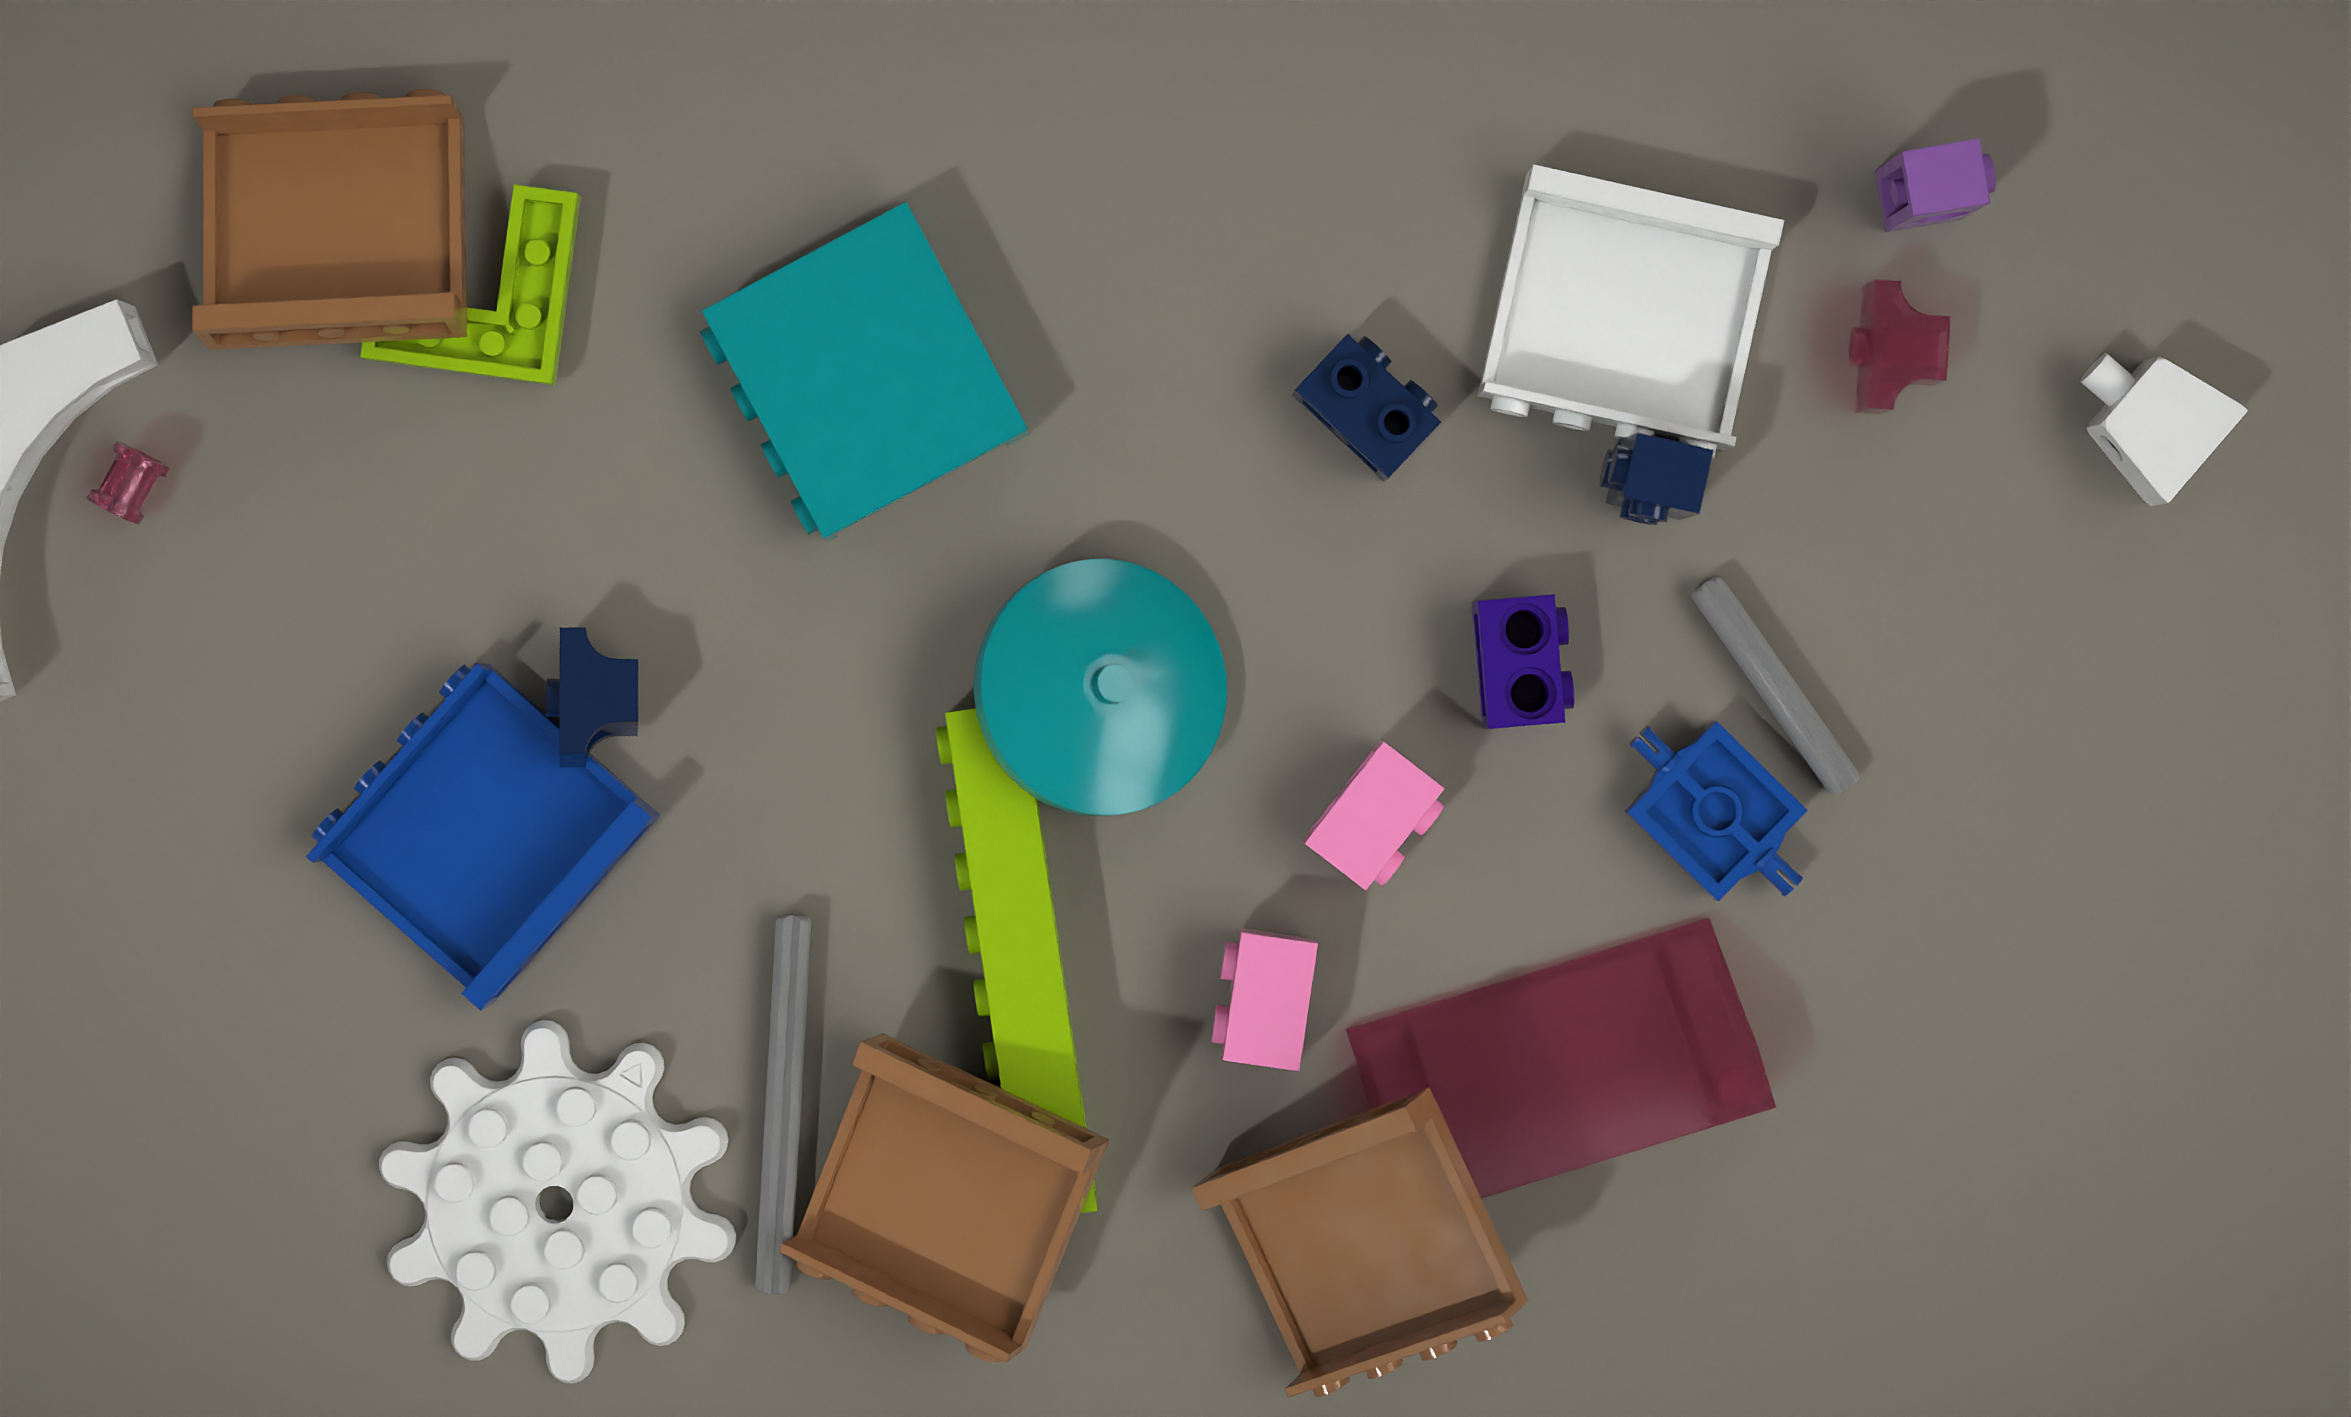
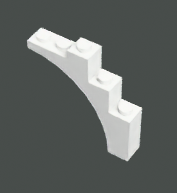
[0,299,158,702]

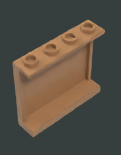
[192,89,467,350]
[779,1033,1110,1363]
[1191,1087,1528,1397]

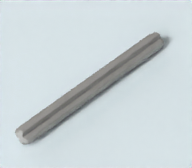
[755,914,811,1295]

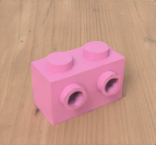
[1302,740,1445,891]
[1211,928,1318,1071]

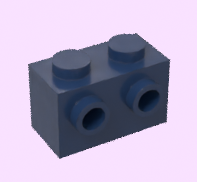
[1292,334,1441,481]
[1599,433,1714,525]

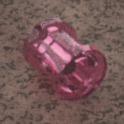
[87,441,170,525]

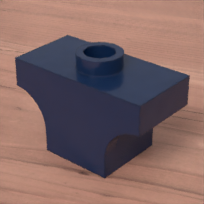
[547,627,638,767]

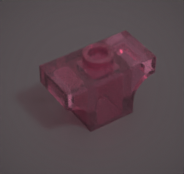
[1849,280,1951,414]

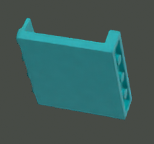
[700,202,1030,541]

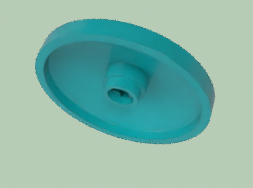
[974,559,1227,817]

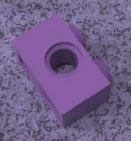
[1875,138,1996,233]

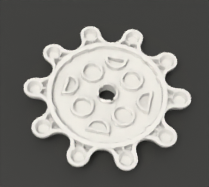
[379,1020,736,1384]

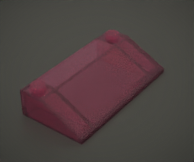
[1346,918,1776,1199]

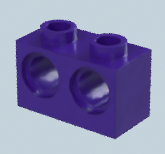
[1472,594,1574,729]

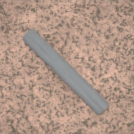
[1691,576,1860,795]

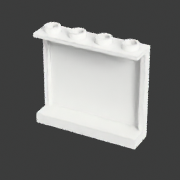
[1477,164,1784,459]

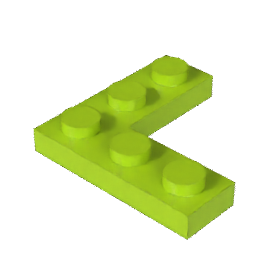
[360,184,581,386]

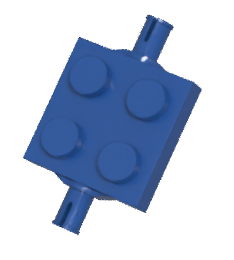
[1624,721,1808,902]

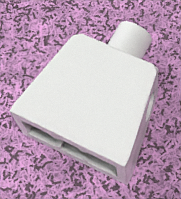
[2080,353,2248,506]

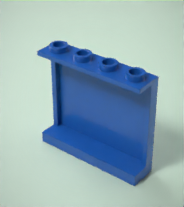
[306,663,660,1011]

